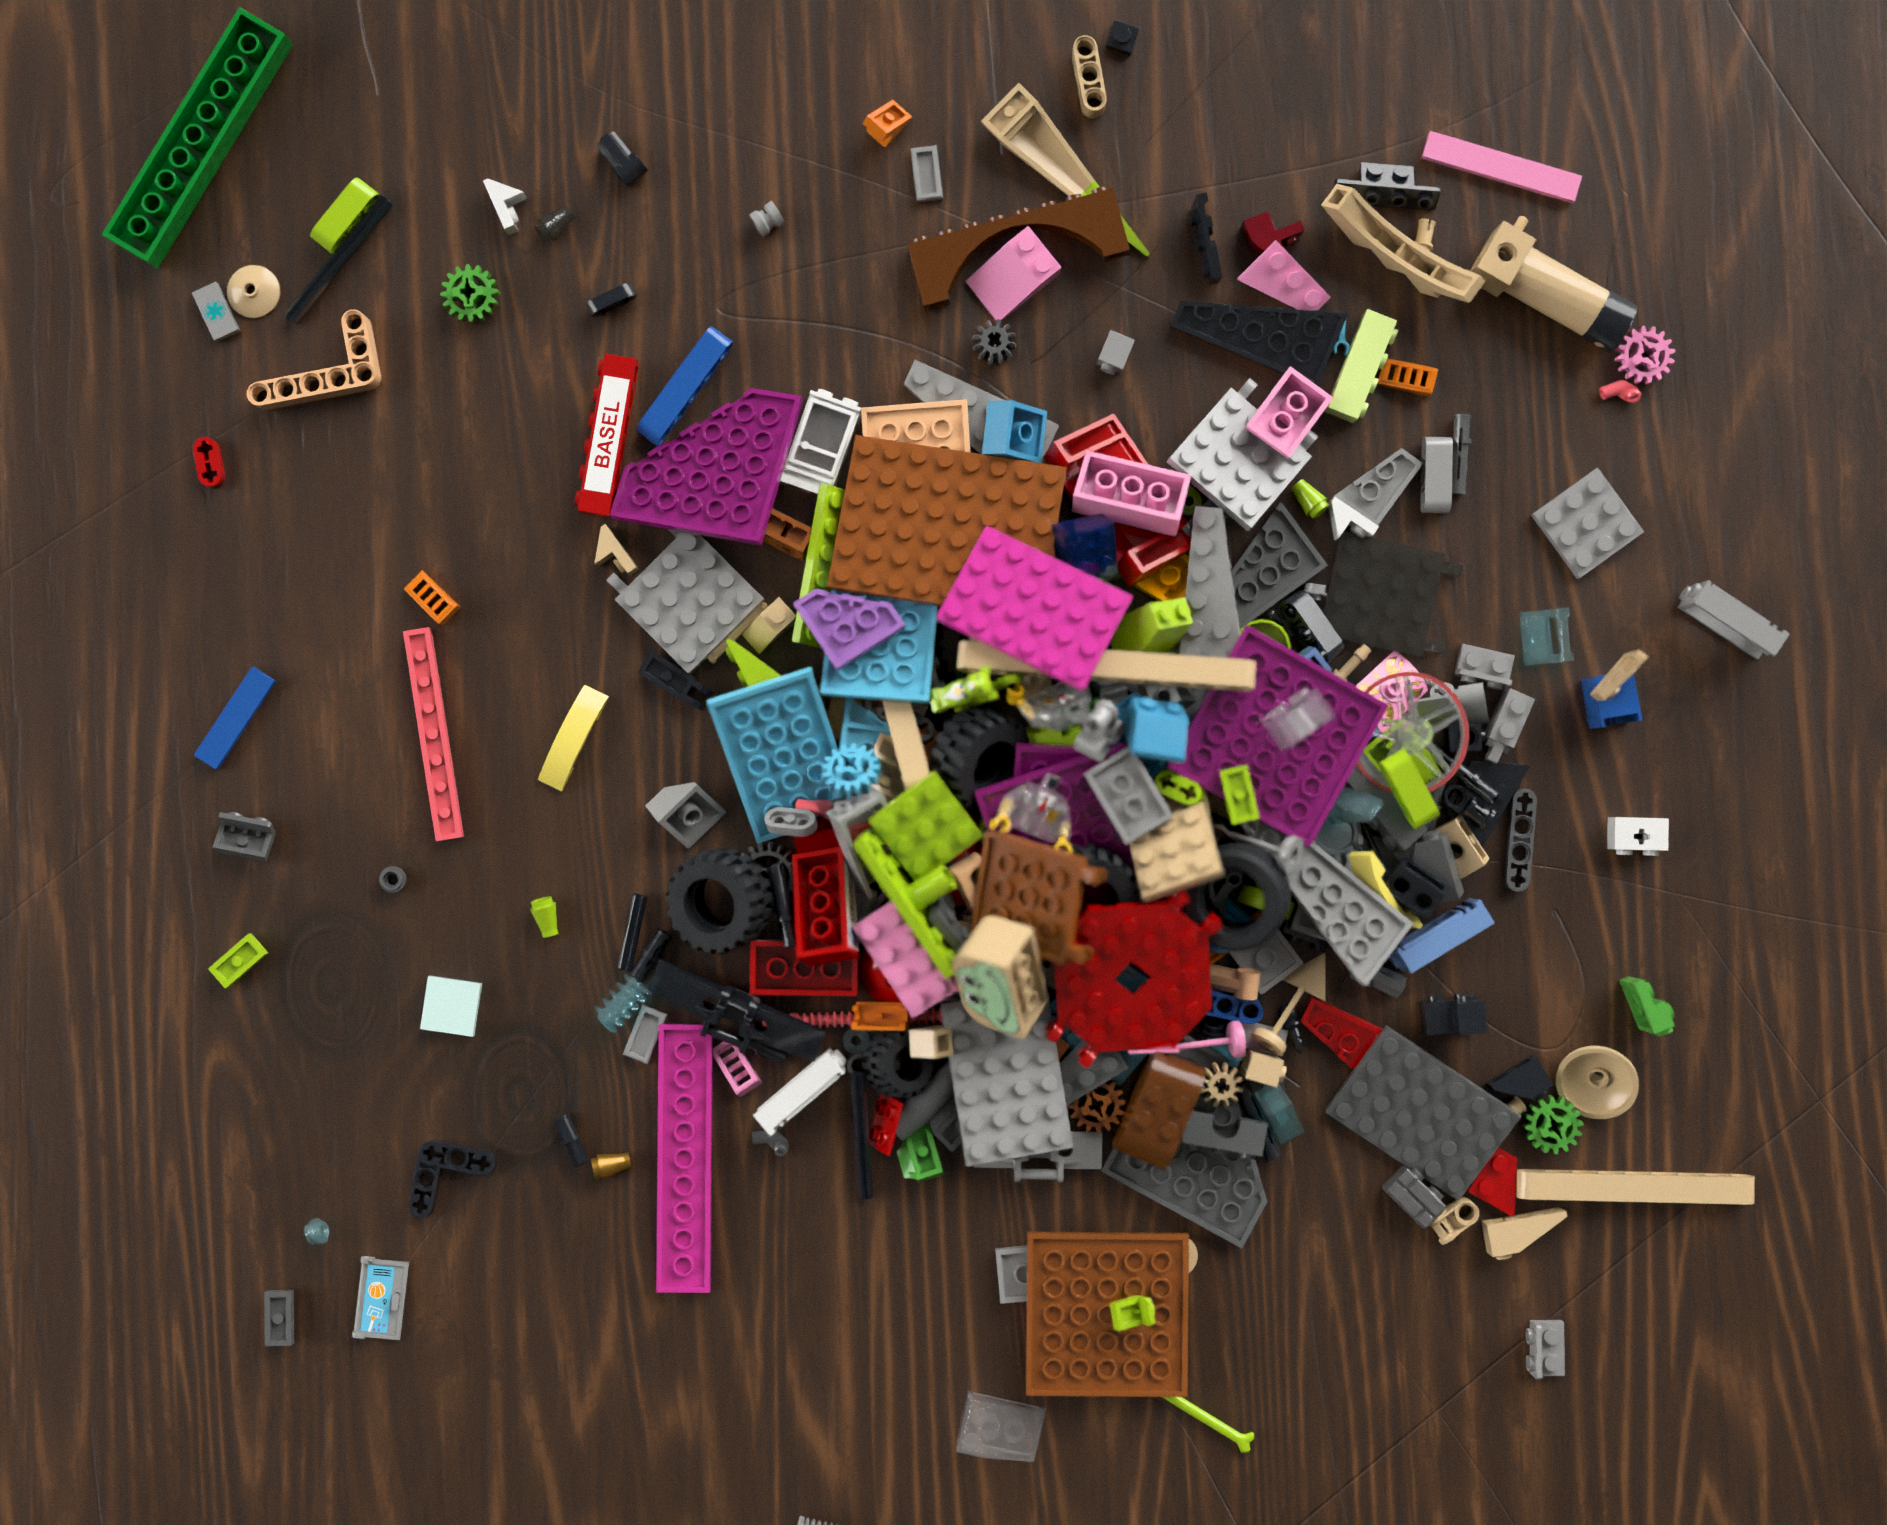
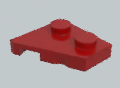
[1466,1148,1517,1217]

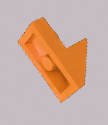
[862,100,912,147]

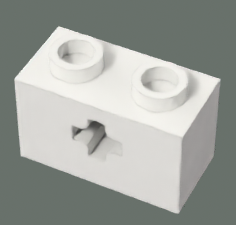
[1607,817,1669,856]

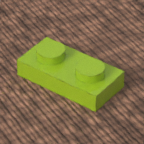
[1219,765,1259,824]
[208,933,268,989]

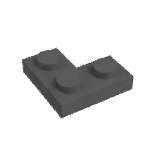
[929,893,970,954]

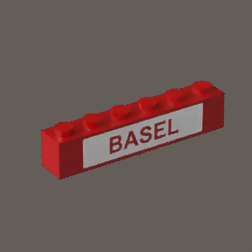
[575,353,640,519]

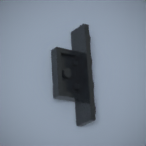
[1333,162,1441,210]

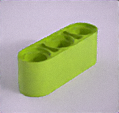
[310,177,380,254]
[1379,749,1440,830]

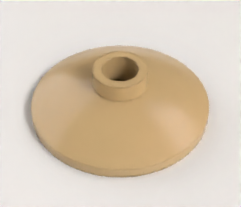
[227,265,280,318]

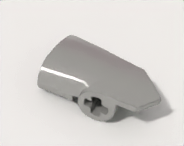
[1410,682,1490,725]

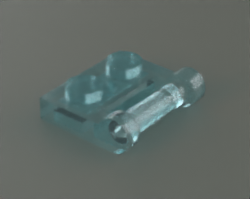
[1519,608,1574,666]

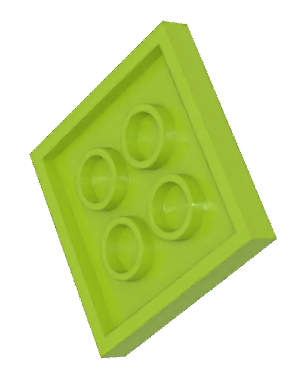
[868,770,983,881]

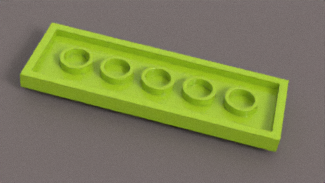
[792,484,845,649]

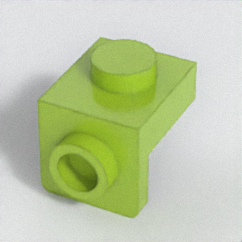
[1110,1295,1155,1331]

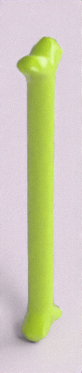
[1162,1397,1254,1453]

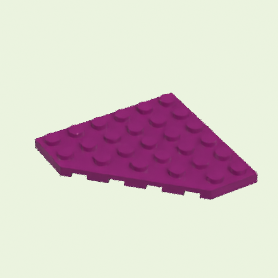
[610,388,804,546]

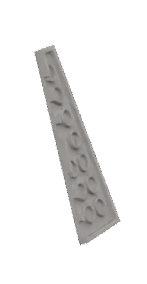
[1179,506,1241,722]
[1226,807,1414,986]

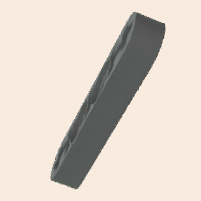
[1503,788,1537,892]

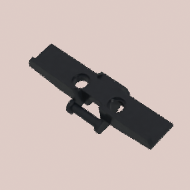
[649,959,827,1062]

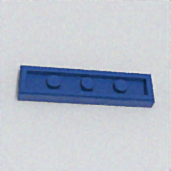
[194,666,277,770]

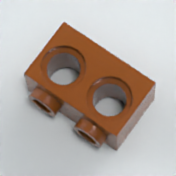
[763,509,812,561]

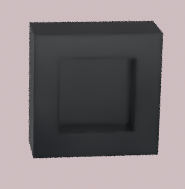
[1106,20,1139,56]

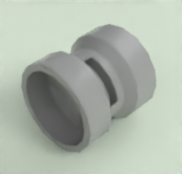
[749,201,785,237]

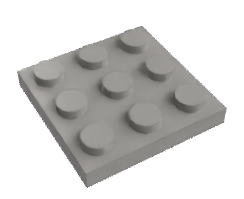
[1531,468,1644,579]

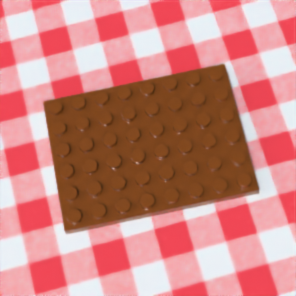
[827,435,1067,607]

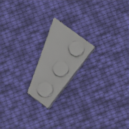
[1332,448,1423,525]

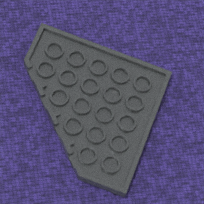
[1101,1035,1268,1248]

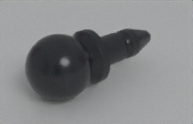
[1277,1003,1303,1053]

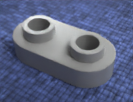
[764,807,818,837]

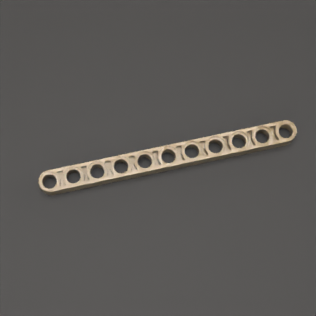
[957,641,1256,692]

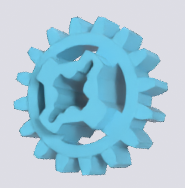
[821,743,881,798]

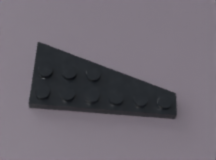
[1170,301,1348,385]

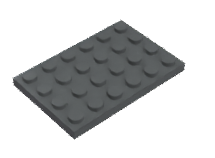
[1325,1025,1521,1200]

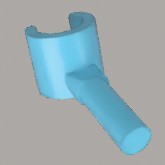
[1332,320,1350,355]

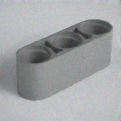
[1420,437,1453,514]

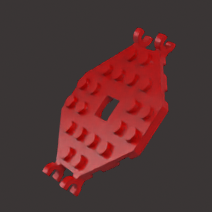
[1045,889,1222,1069]

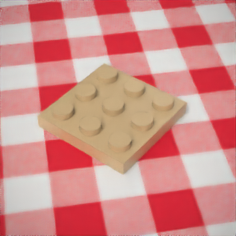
[1129,802,1224,902]

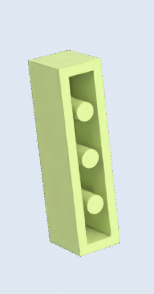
[1324,309,1398,423]

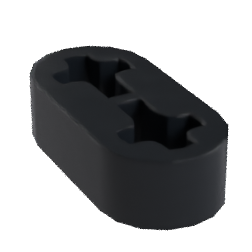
[586,283,637,317]

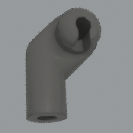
[752,1130,789,1157]

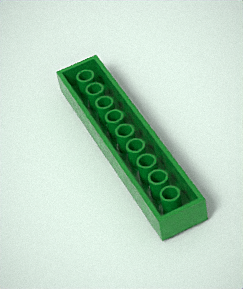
[102,7,294,269]

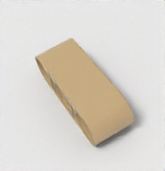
[1072,35,1107,118]

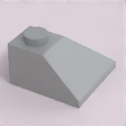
[645,782,726,849]

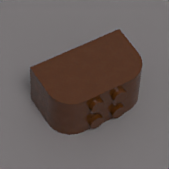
[1111,1051,1206,1170]

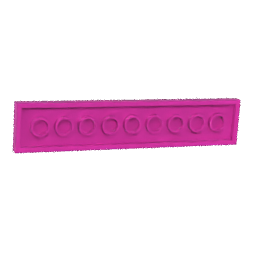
[656,1024,713,1293]

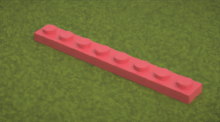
[403,627,464,841]

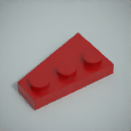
[1300,995,1383,1069]

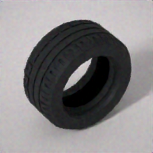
[1183,842,1291,951]

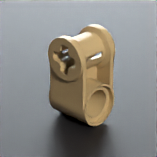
[1428,1197,1479,1245]

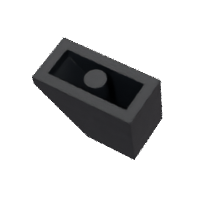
[1485,1055,1554,1100]

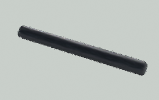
[284,194,393,324]

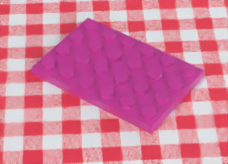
[936,525,1133,692]

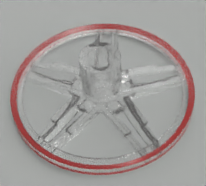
[1356,672,1469,794]

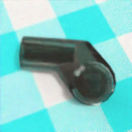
[1261,607,1294,638]

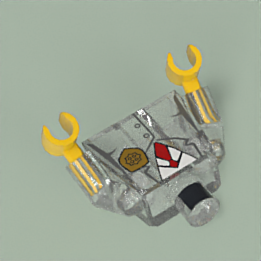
[1007,682,1092,731]
[990,773,1071,853]

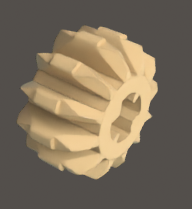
[1200,1062,1243,1108]

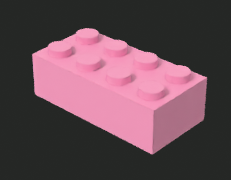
[1072,451,1191,537]
[853,900,958,1018]

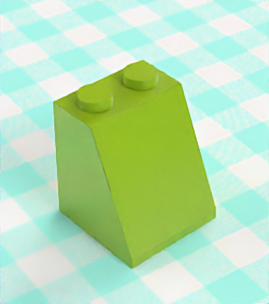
[1110,598,1193,654]

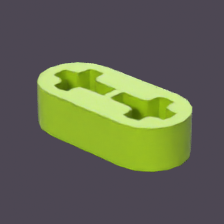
[1154,770,1204,807]

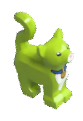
[930,666,1023,713]

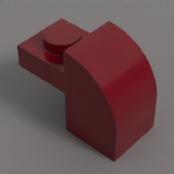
[1240,211,1305,256]

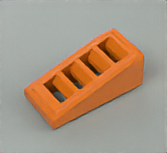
[1377,358,1438,397]
[404,570,461,626]

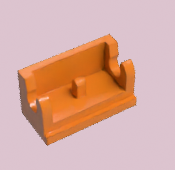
[851,1002,910,1031]

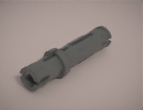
[1452,414,1472,495]

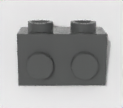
[212,812,276,862]

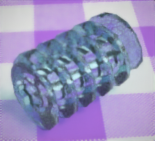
[594,974,652,1033]

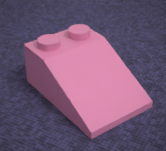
[965,226,1061,321]
[1245,366,1333,459]

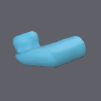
[1207,1038,1242,1067]

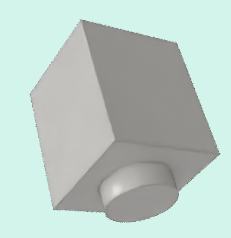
[1097,330,1135,375]

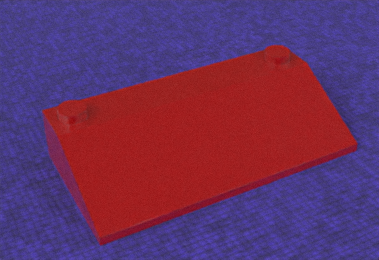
[1043,414,1192,587]

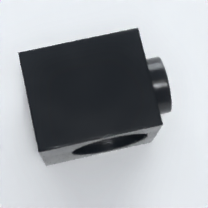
[1443,724,1486,752]

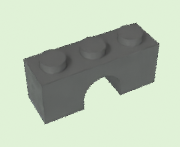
[1181,1109,1267,1160]

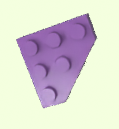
[793,589,906,671]

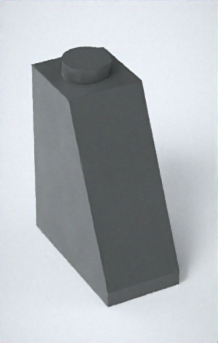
[1407,830,1464,907]

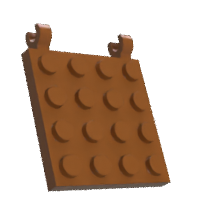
[969,829,1106,965]

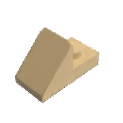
[595,524,639,576]

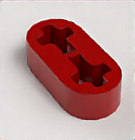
[193,437,225,488]

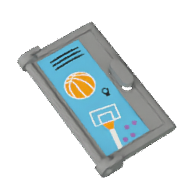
[352,1256,409,1340]

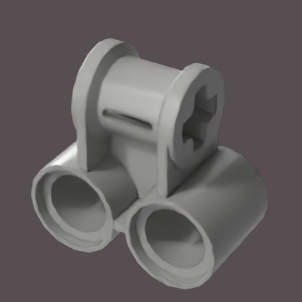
[1074,700,1125,762]

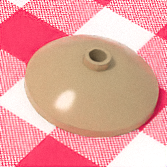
[1556,1046,1639,1119]

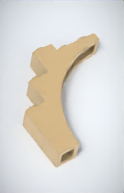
[1321,184,1485,303]

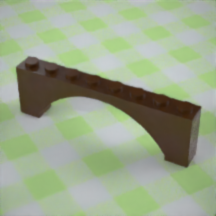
[907,187,1130,311]

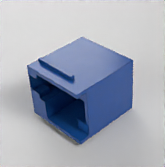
[1581,674,1642,729]

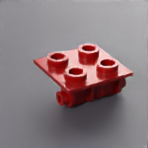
[869,1095,904,1156]

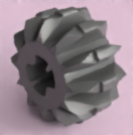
[972,319,1017,365]

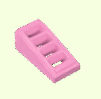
[713,1041,762,1097]

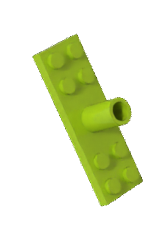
[853,825,957,979]

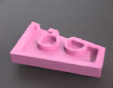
[1237,240,1331,311]

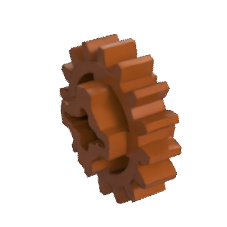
[1067,1080,1125,1133]

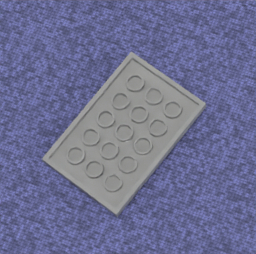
[940,1001,1073,1166]

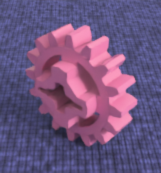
[1615,326,1675,385]

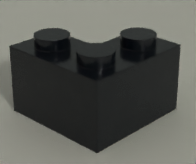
[1420,992,1487,1035]

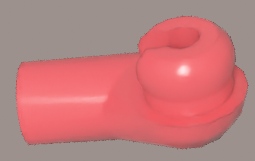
[1599,380,1641,403]
[795,799,834,819]

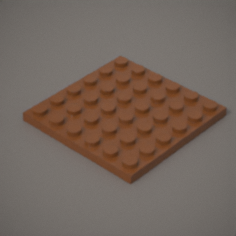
[1026,1232,1189,1397]

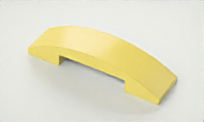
[538,685,609,791]
[1349,852,1423,929]

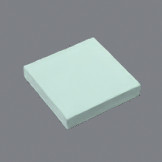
[420,976,482,1037]

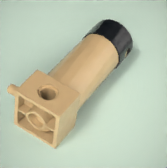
[1470,216,1638,353]

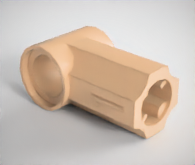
[1210,964,1261,1000]

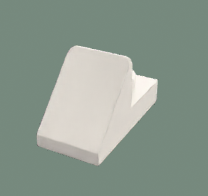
[483,179,527,235]
[1328,497,1379,540]

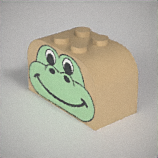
[953,916,1049,1039]

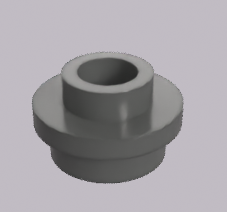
[379,866,406,893]

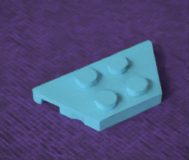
[832,697,891,800]

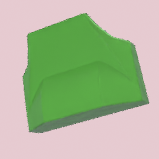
[897,1123,944,1182]

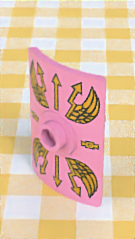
[1356,651,1428,733]

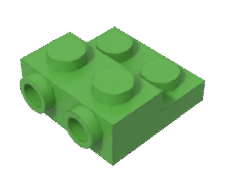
[1619,976,1675,1036]

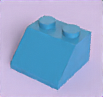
[982,400,1047,463]
[1123,697,1188,763]

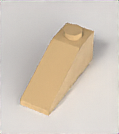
[1481,1207,1567,1260]

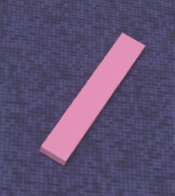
[1421,131,1582,203]

